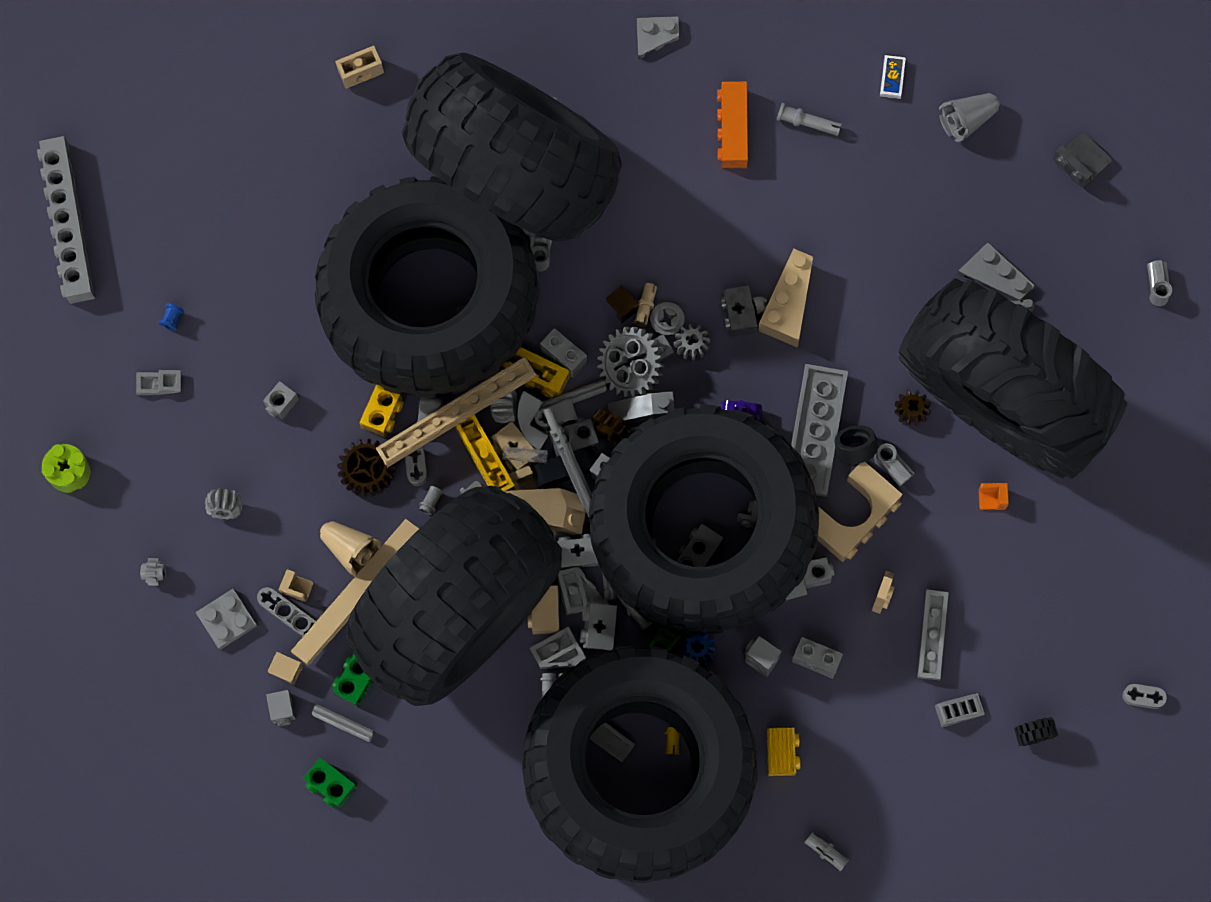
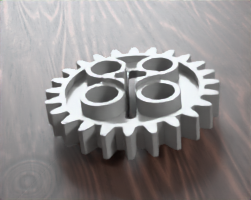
[597,327,665,397]

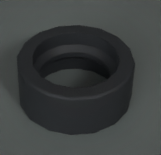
[834,425,878,464]

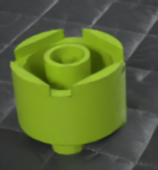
[42,444,91,493]

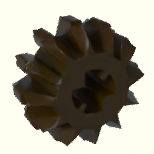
[894,390,931,427]

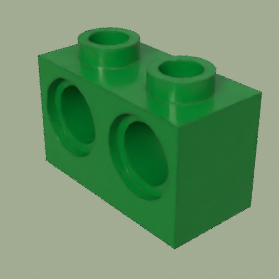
[332,654,373,707]
[303,758,357,809]

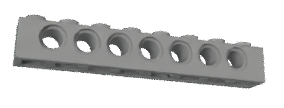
[37,136,95,304]

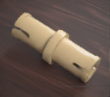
[634,283,658,327]

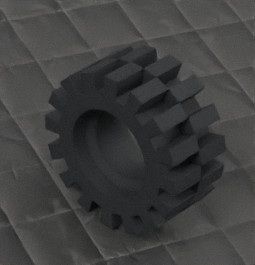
[1014,717,1058,746]

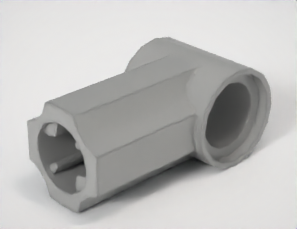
[1147,260,1172,307]
[874,443,915,486]

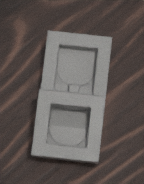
[136,370,181,395]

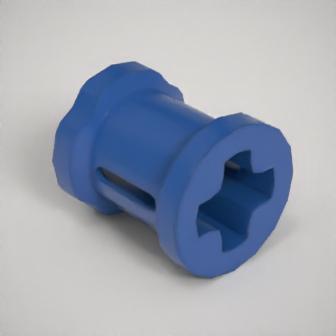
[158,303,184,331]

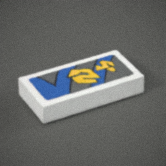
[880,55,906,99]

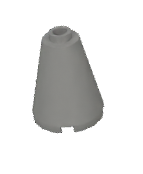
[939,93,1000,142]

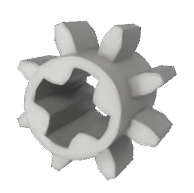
[140,558,166,586]

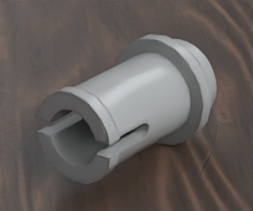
[419,486,443,515]
[540,673,557,698]

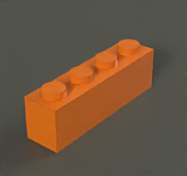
[717,82,748,168]

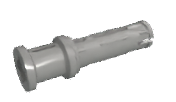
[776,103,842,137]

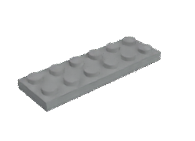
[791,364,848,497]

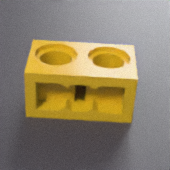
[359,384,404,438]

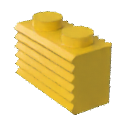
[767,728,800,776]

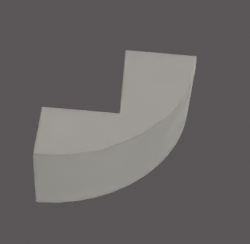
[517,391,548,451]

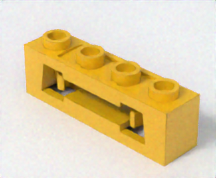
[499,347,571,398]
[455,414,515,491]

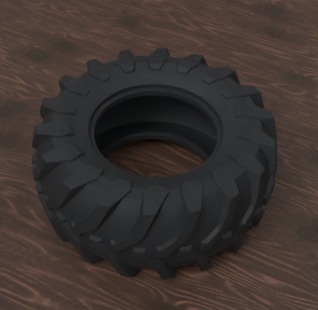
[899,278,1127,479]

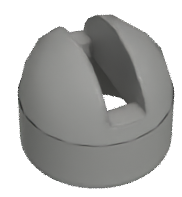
[752,296,767,315]

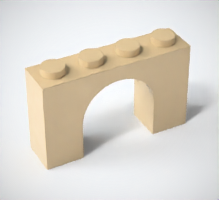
[818,462,903,562]

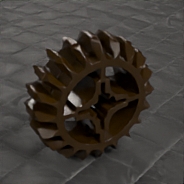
[337,438,396,497]

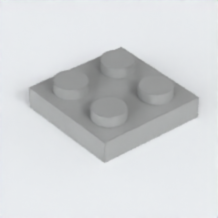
[196,589,257,650]

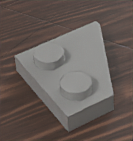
[557,567,609,615]

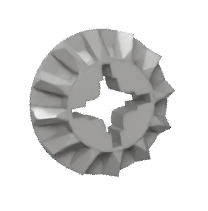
[650,302,685,336]

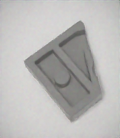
[637,17,679,58]
[530,627,586,669]

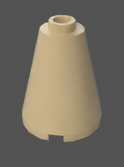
[320,521,381,577]

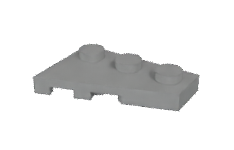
[957,243,1035,301]

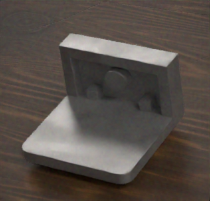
[1053,133,1112,189]

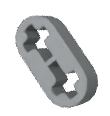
[405,447,427,486]
[1122,684,1167,709]

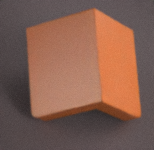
[979,483,1008,510]

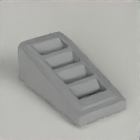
[935,693,985,728]

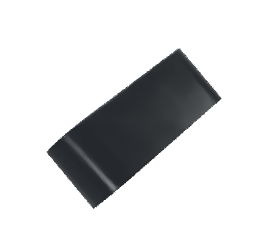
[531,447,595,489]

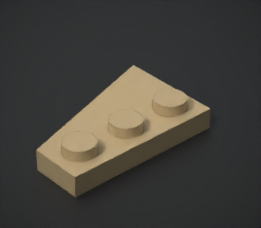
[872,571,895,614]

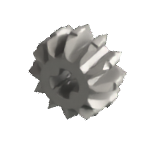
[674,324,710,361]
[491,390,519,423]
[205,488,243,520]

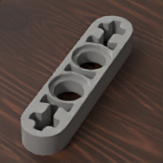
[257,587,316,637]

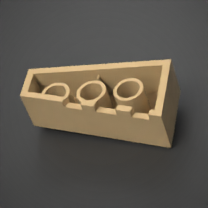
[758,248,813,348]

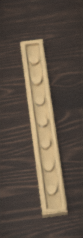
[376,357,537,468]
[291,519,419,666]

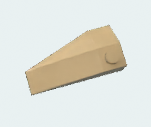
[504,488,585,536]

